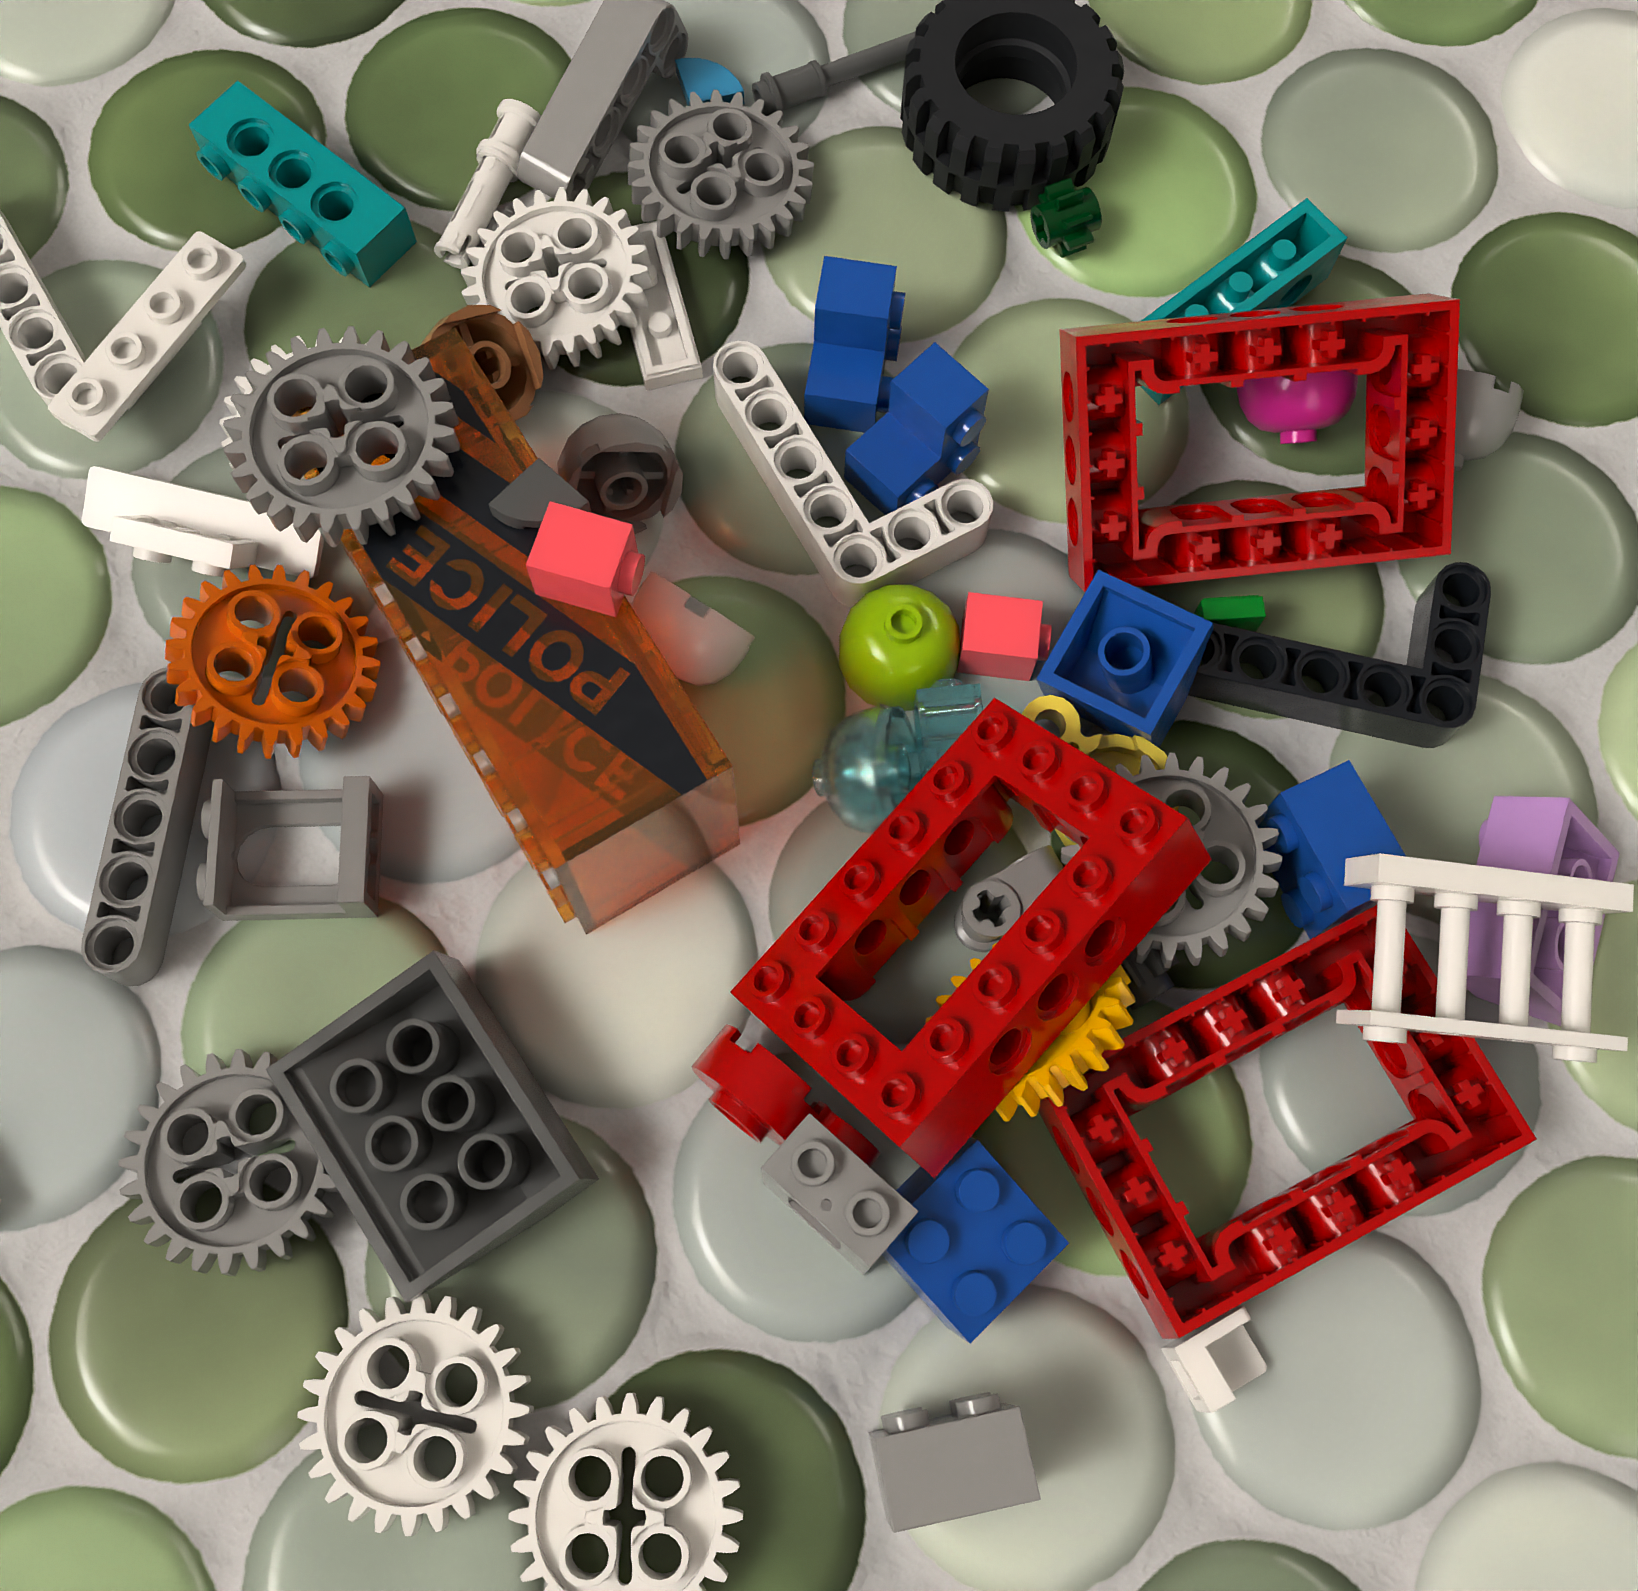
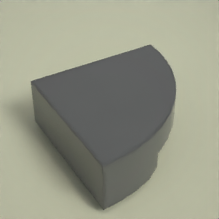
[488,458,591,530]

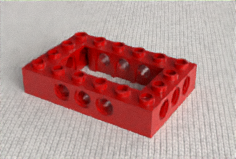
[1059,293,1460,592]
[730,697,1212,1178]
[1038,905,1537,1339]

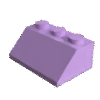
[1466,796,1619,1026]

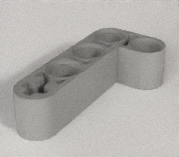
[517,0,689,202]

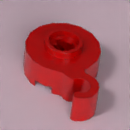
[691,1024,881,1168]

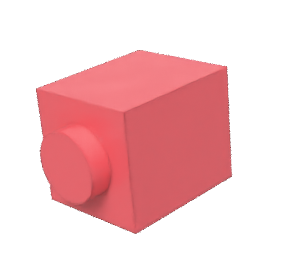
[526,501,645,617]
[957,592,1052,681]

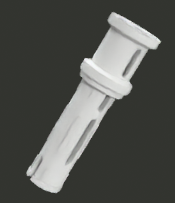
[434,99,541,269]

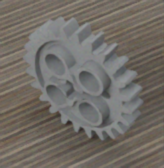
[628,90,814,259]
[223,326,460,547]
[1061,753,1282,968]
[118,1049,339,1276]

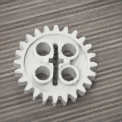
[461,187,653,370]
[297,1293,534,1536]
[508,1393,744,1591]

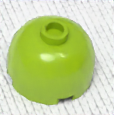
[839,584,961,711]

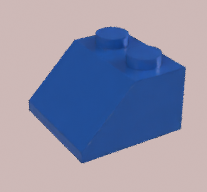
[1036,570,1214,748]

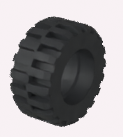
[900,0,1124,212]

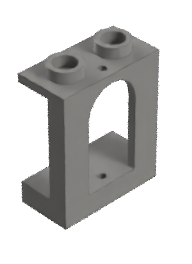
[196,776,384,921]
[761,1113,919,1275]

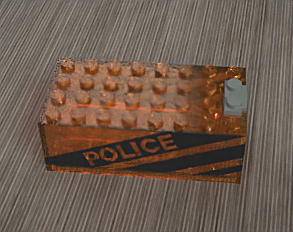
[292,328,740,935]

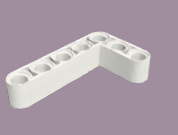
[0,209,86,429]
[713,341,993,608]

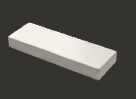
[629,221,703,391]

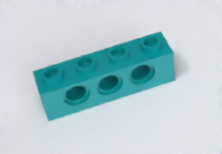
[189,80,417,288]
[1140,198,1348,405]

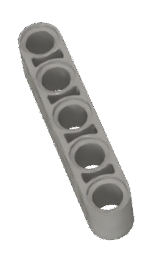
[81,668,214,987]

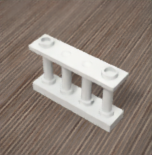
[1336,853,1634,1063]

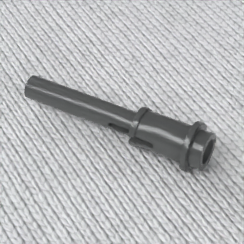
[752,31,916,116]

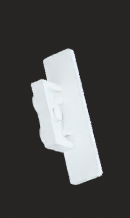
[48,231,246,442]
[82,466,324,578]

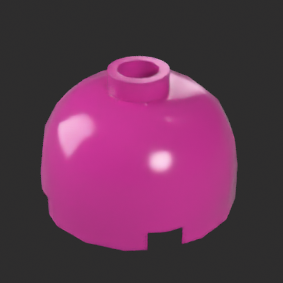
[1236,370,1358,444]

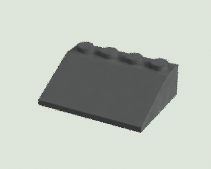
[266,950,599,1303]

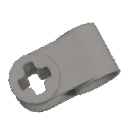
[954,845,1064,952]

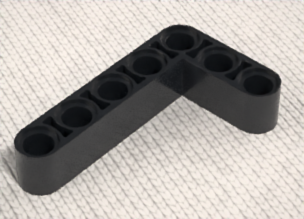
[1188,562,1491,748]

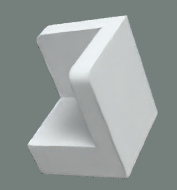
[1161,1306,1267,1413]

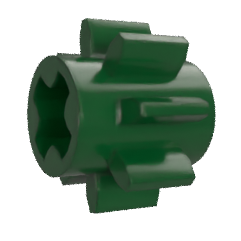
[1030,178,1102,258]

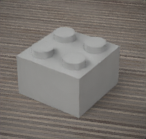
[868,1392,1041,1533]

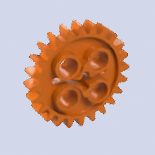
[165,564,380,759]

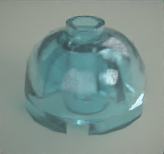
[812,706,921,834]

